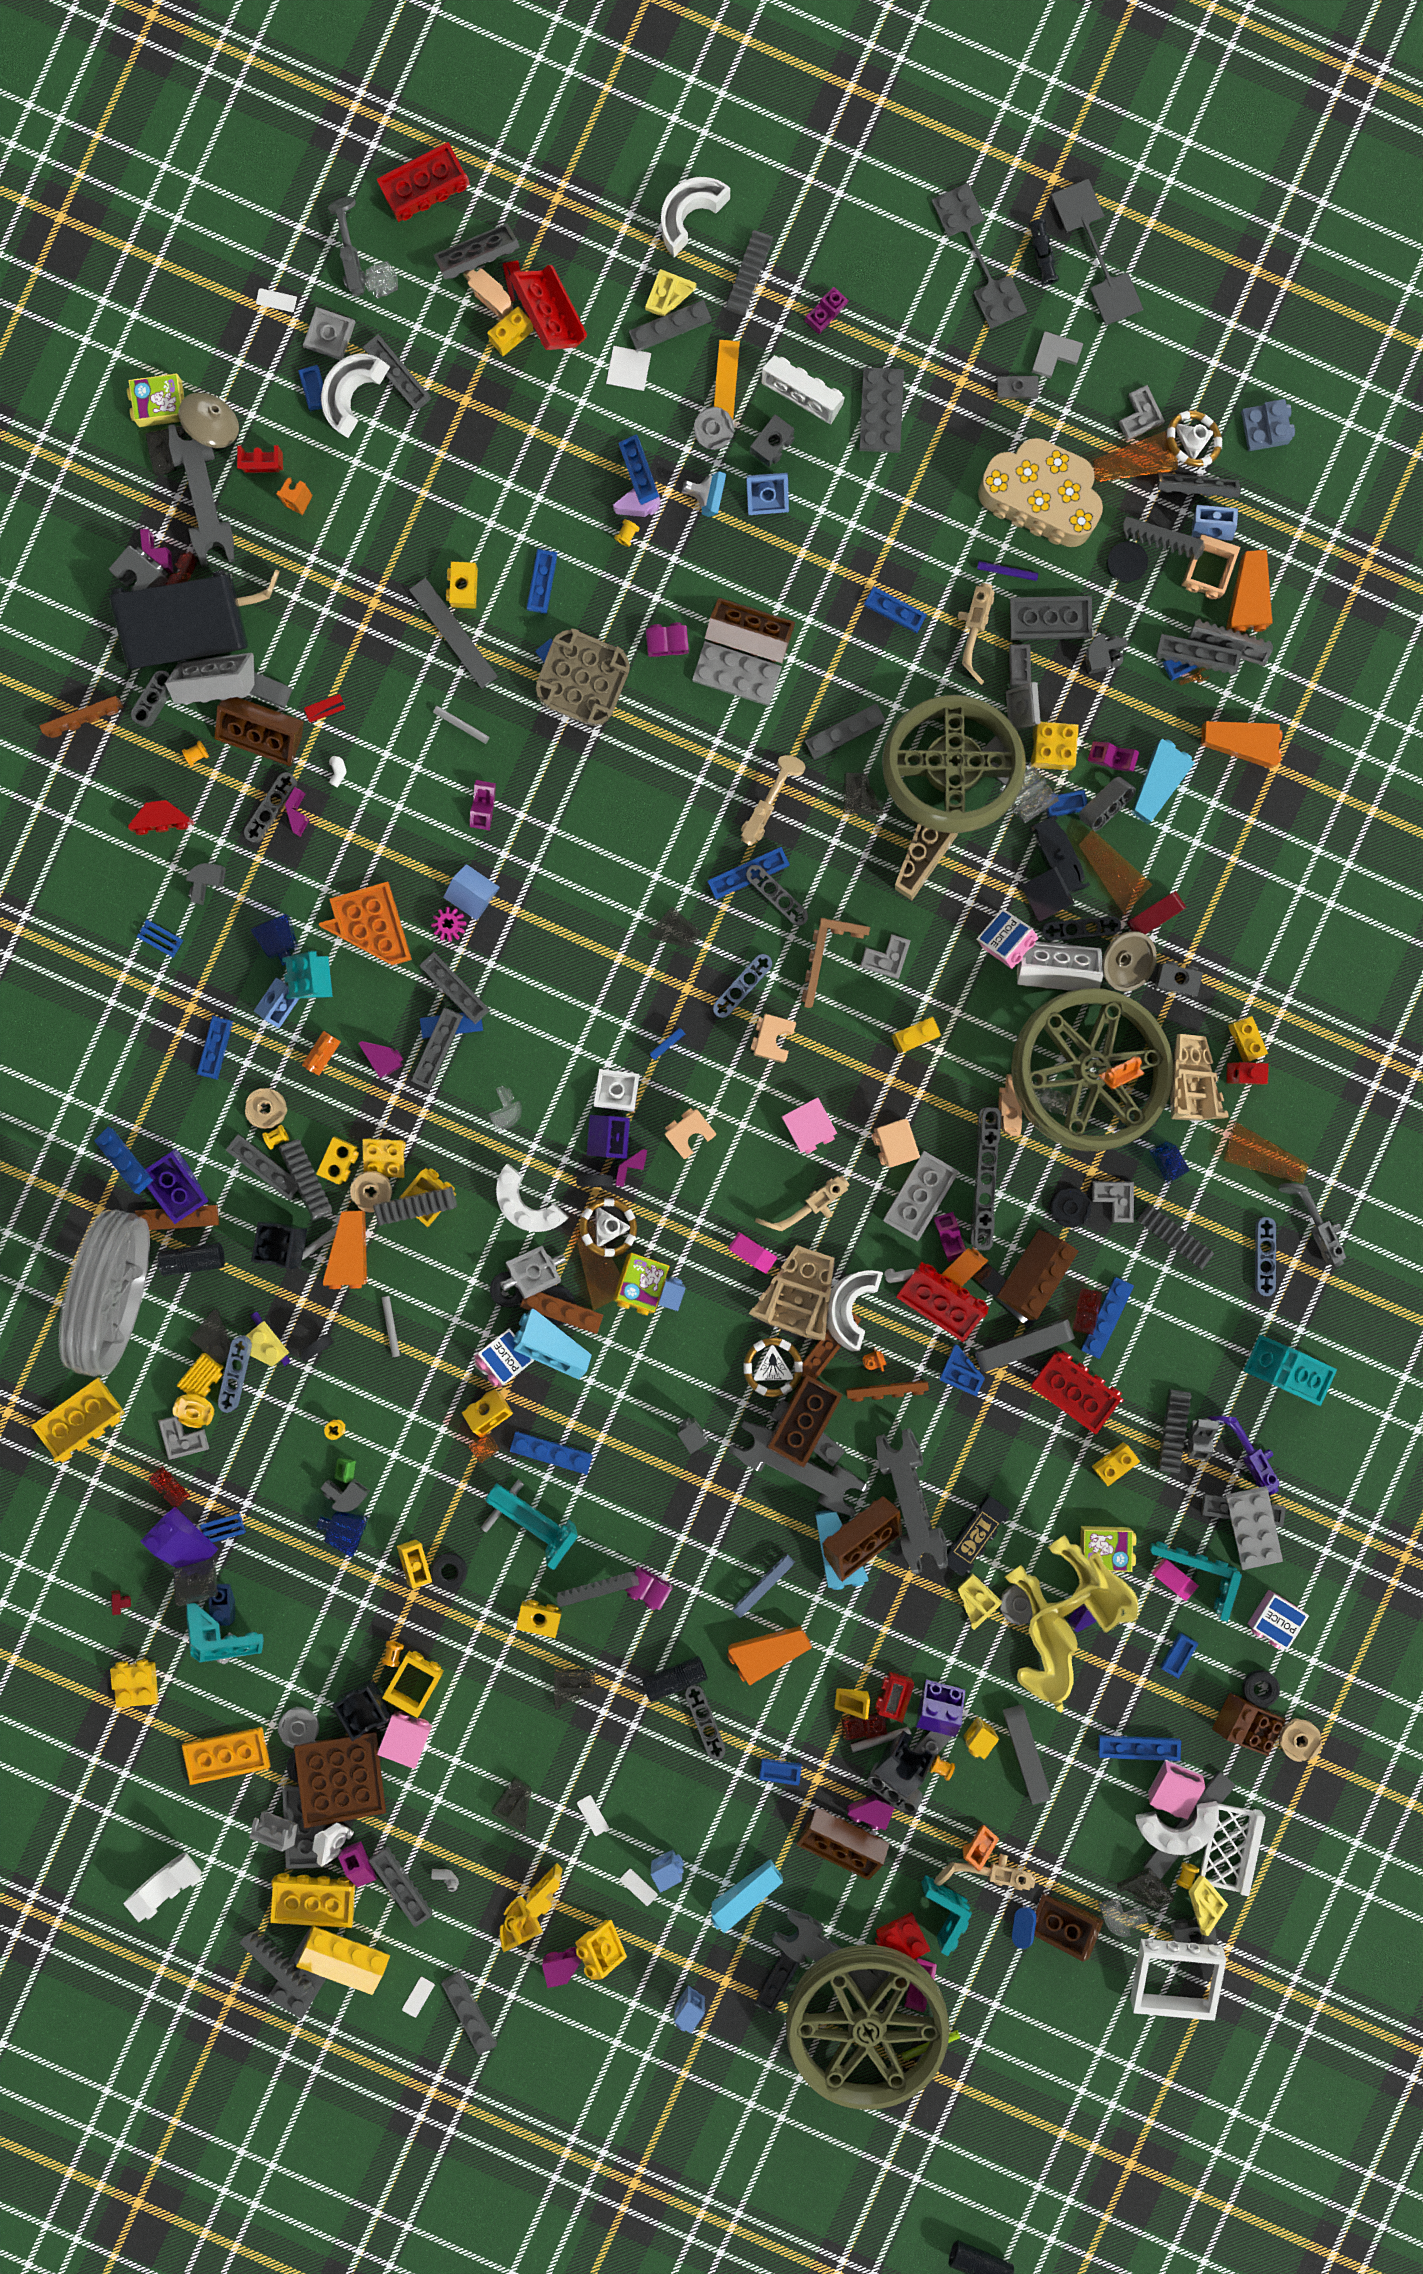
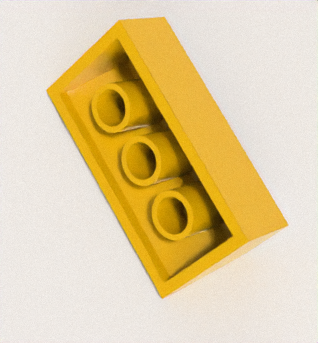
[296,1926,390,1995]

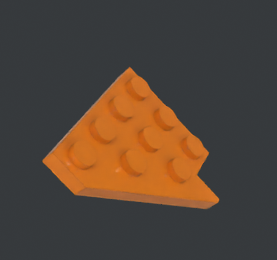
[319,881,412,966]

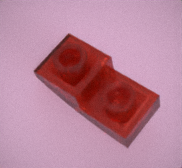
[165,551,197,585]
[1072,1288,1102,1335]
[841,1713,887,1740]

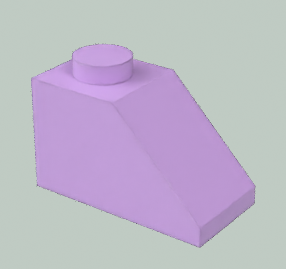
[613,488,661,517]

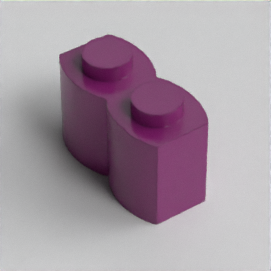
[646,623,689,657]
[625,1566,673,1610]

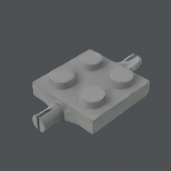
[500,1246,566,1299]

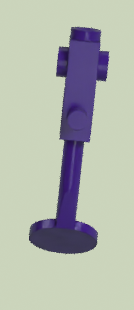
[1208,1416,1281,1495]

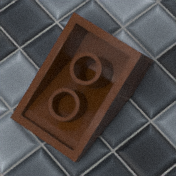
[1034,1894,1104,1962]

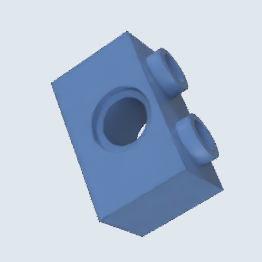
[1191,505,1238,540]
[254,978,299,1028]
[658,1276,685,1311]
[651,1850,684,1893]
[674,1986,705,2033]

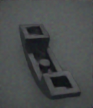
[972,1262,1042,1329]

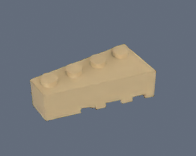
[895,824,958,900]

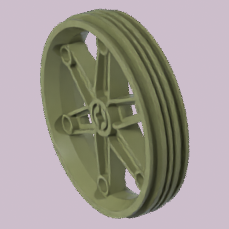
[1011,988,1173,1151]
[786,1945,949,2110]

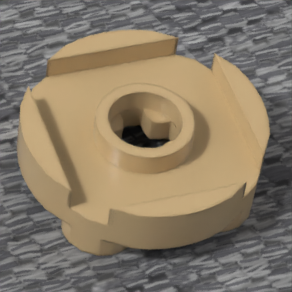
[245,1088,287,1129]
[350,1171,392,1212]
[1279,1718,1322,1762]

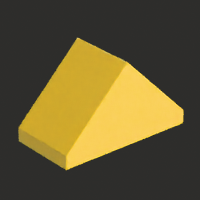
[835,1688,870,1720]

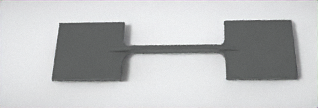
[1051,179,1143,326]
[931,183,1027,329]

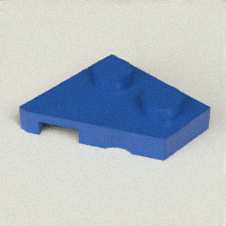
[939,1344,985,1397]

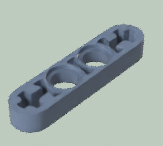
[713,954,772,1018]
[1255,1217,1276,1296]
[218,1336,252,1413]
[732,1554,795,1618]

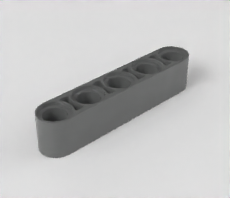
[974,1319,1075,1372]
[1003,1704,1052,1805]

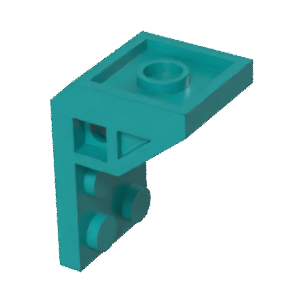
[1243,1335,1337,1406]
[186,1603,263,1662]

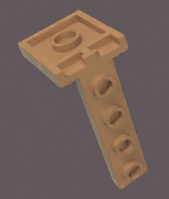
[801,918,870,1008]

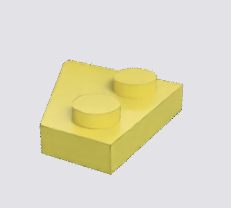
[645,269,696,317]
[238,1321,289,1366]
[958,1573,1002,1630]
[1188,1876,1228,1936]

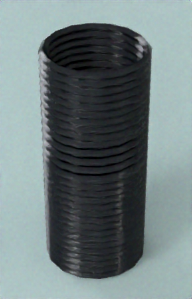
[158,1243,225,1276]
[642,1655,708,1703]
[948,2240,1014,2274]

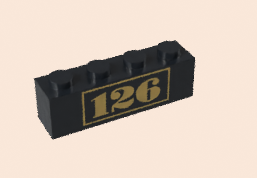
[947,1493,1010,1577]

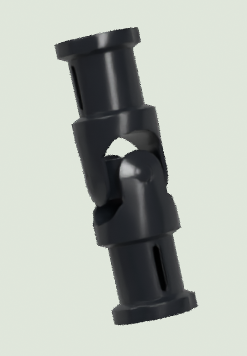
[1028,218,1059,286]

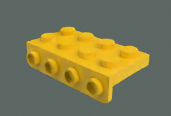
[32,1378,125,1463]
[271,1873,355,1928]

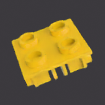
[363,1138,406,1178]

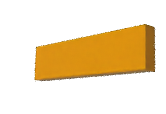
[714,340,740,420]

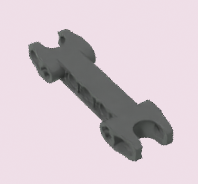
[168,425,235,568]
[970,1107,1001,1250]
[729,1420,869,1517]
[876,1428,948,1575]
[772,1908,909,2012]

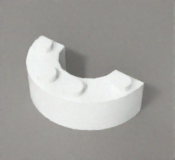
[661,177,730,257]
[321,354,390,438]
[496,1164,569,1232]
[827,1271,883,1351]
[1136,1801,1219,1855]
[123,1852,202,1922]

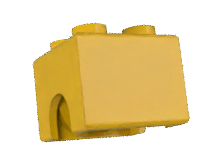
[1030,722,1079,770]

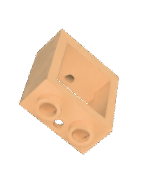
[1181,534,1240,599]

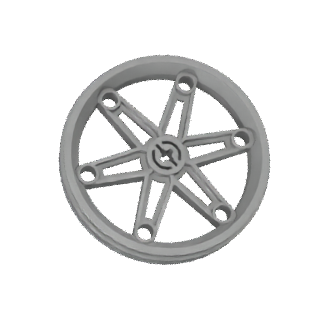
[60,1210,150,1376]

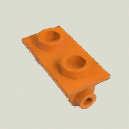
[302,1031,341,1076]
[1099,1056,1144,1089]
[862,1347,886,1371]

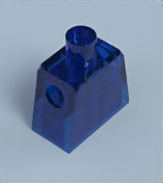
[251,914,298,966]
[1149,1141,1190,1184]
[316,1511,369,1557]

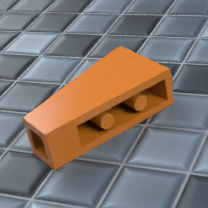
[1227,550,1272,633]
[1201,721,1282,768]
[323,1210,367,1289]
[727,1626,812,1686]

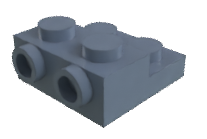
[1241,399,1295,451]

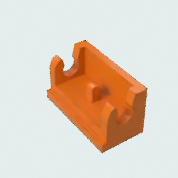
[277,478,313,515]
[941,1247,988,1287]

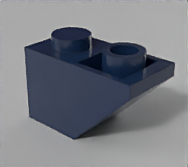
[209,1584,235,1626]

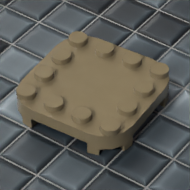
[536,628,630,726]

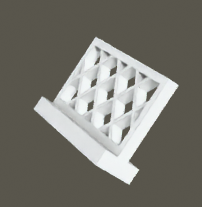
[1199,1803,1266,1896]

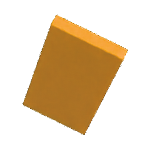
[181,1727,270,1785]

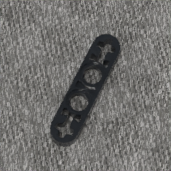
[1041,917,1121,941]

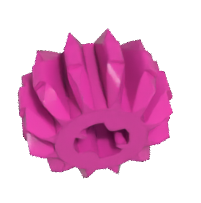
[431,907,467,942]

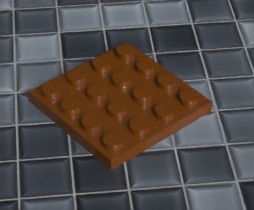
[294,1730,386,1828]

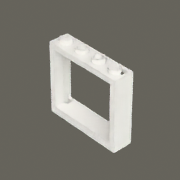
[1130,1939,1226,2020]

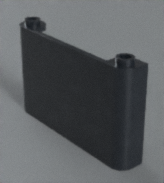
[108,570,249,669]

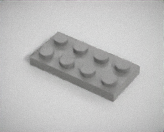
[692,641,782,706]
[882,1151,959,1241]
[1226,1486,1283,1570]

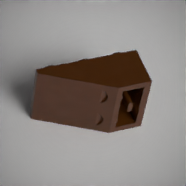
[1212,1693,1286,1756]

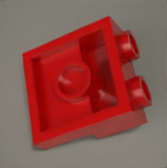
[875,1912,931,1959]

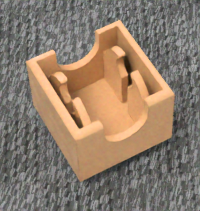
[750,1014,796,1063]
[665,1108,716,1159]
[871,1119,920,1167]

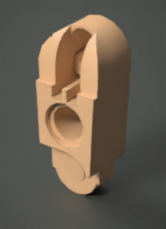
[463,268,513,319]
[999,1074,1022,1136]

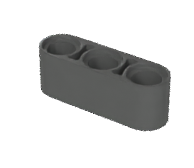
[131,671,170,727]
[249,672,293,708]
[1079,777,1136,831]
[867,1763,923,1816]

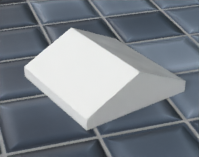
[594,1069,640,1112]

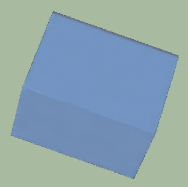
[746,473,789,515]
[443,864,500,920]

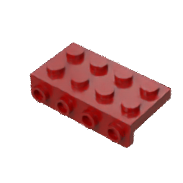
[376,142,470,222]
[509,265,587,350]
[896,1262,989,1342]
[1030,1350,1124,1434]

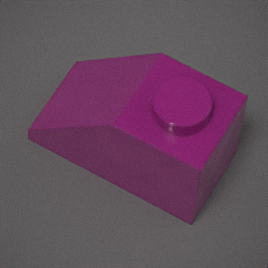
[358,1041,403,1078]

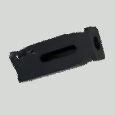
[1029,815,1090,892]

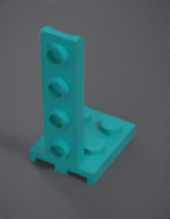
[485,1482,578,1570]
[1149,1541,1242,1622]

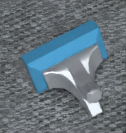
[682,471,726,517]

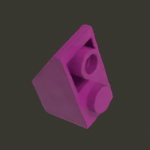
[847,1794,895,1831]
[338,1841,377,1888]
[542,1947,582,1988]

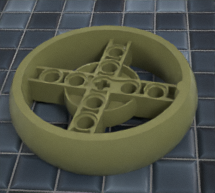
[882,695,1026,833]

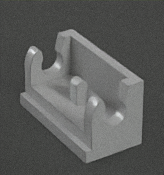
[249,1811,297,1852]

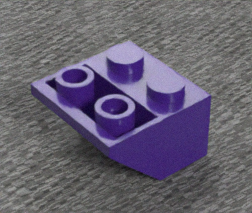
[587,1115,630,1159]
[916,1680,965,1737]

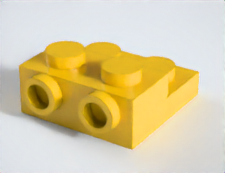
[400,1168,456,1227]
[110,1659,159,1708]
[525,1863,562,1918]
[575,1920,627,1980]

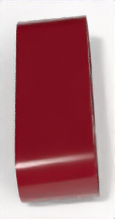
[1126,891,1187,935]

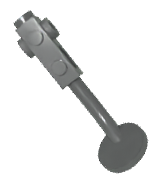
[328,197,367,296]
[1278,1183,1346,1268]

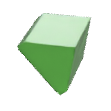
[335,1458,356,1483]

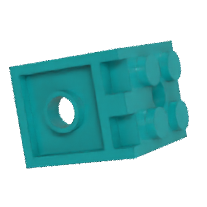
[282,952,333,999]
[921,1875,972,1956]

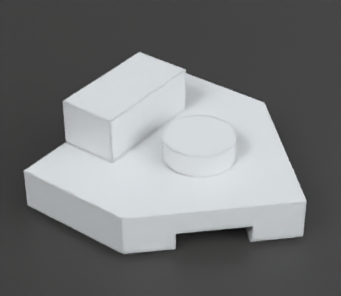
[312,1823,354,1867]

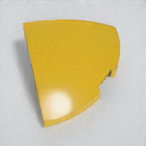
[500,1896,543,1952]

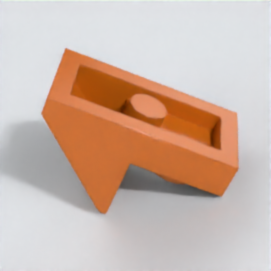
[963,1825,999,1872]

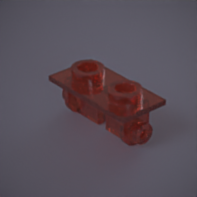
[149,1467,191,1508]

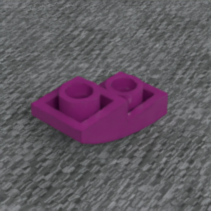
[804,287,849,334]

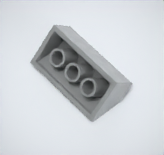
[165,653,254,705]

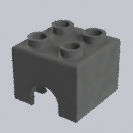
[109,546,170,591]

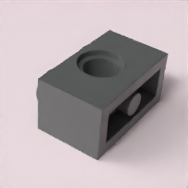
[750,415,795,467]
[1154,961,1203,998]
[677,1417,708,1454]
[1170,1918,1218,1946]

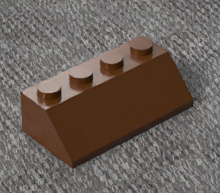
[705,598,796,663]
[214,697,304,767]
[996,1230,1079,1320]
[822,1496,902,1582]
[796,1808,890,1880]

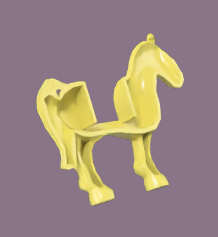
[1005,1535,1139,1713]

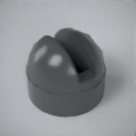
[1109,651,1123,668]

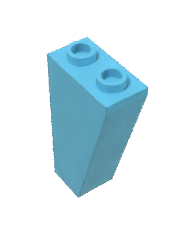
[1131,739,1195,824]
[513,1309,592,1380]
[815,1510,868,1590]
[711,1859,783,1933]

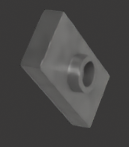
[997,376,1039,400]
[1009,644,1031,687]
[912,1731,952,1756]

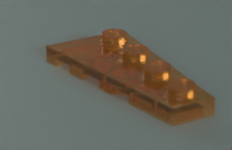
[1093,431,1178,482]
[1078,830,1153,915]
[1223,1122,1309,1184]
[574,1220,621,1311]

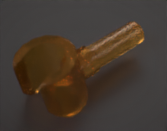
[1179,668,1209,686]

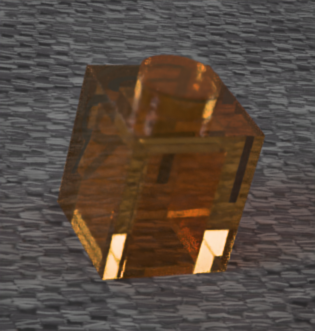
[469,1432,499,1463]

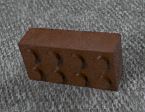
[765,1375,843,1468]

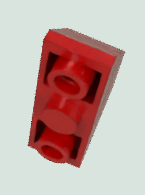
[128,800,194,835]

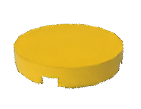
[173,1394,214,1428]

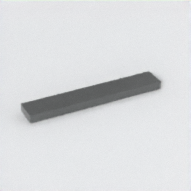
[409,578,498,689]
[1143,1770,1236,1880]

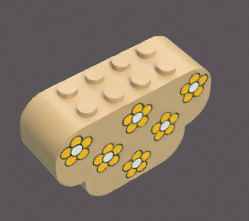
[978,438,1103,547]

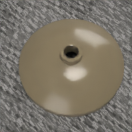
[178,392,239,448]
[1102,931,1157,991]

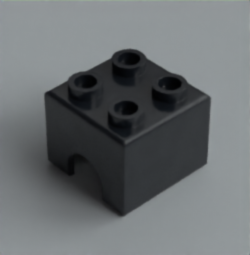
[251,1221,307,1269]
[332,1678,392,1741]
[874,1730,935,1798]

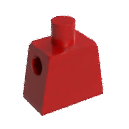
[1226,1062,1268,1085]

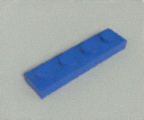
[619,434,660,505]
[708,847,790,900]
[94,1126,153,1194]
[1080,1277,1134,1359]
[510,1431,593,1475]
[1098,1735,1181,1761]

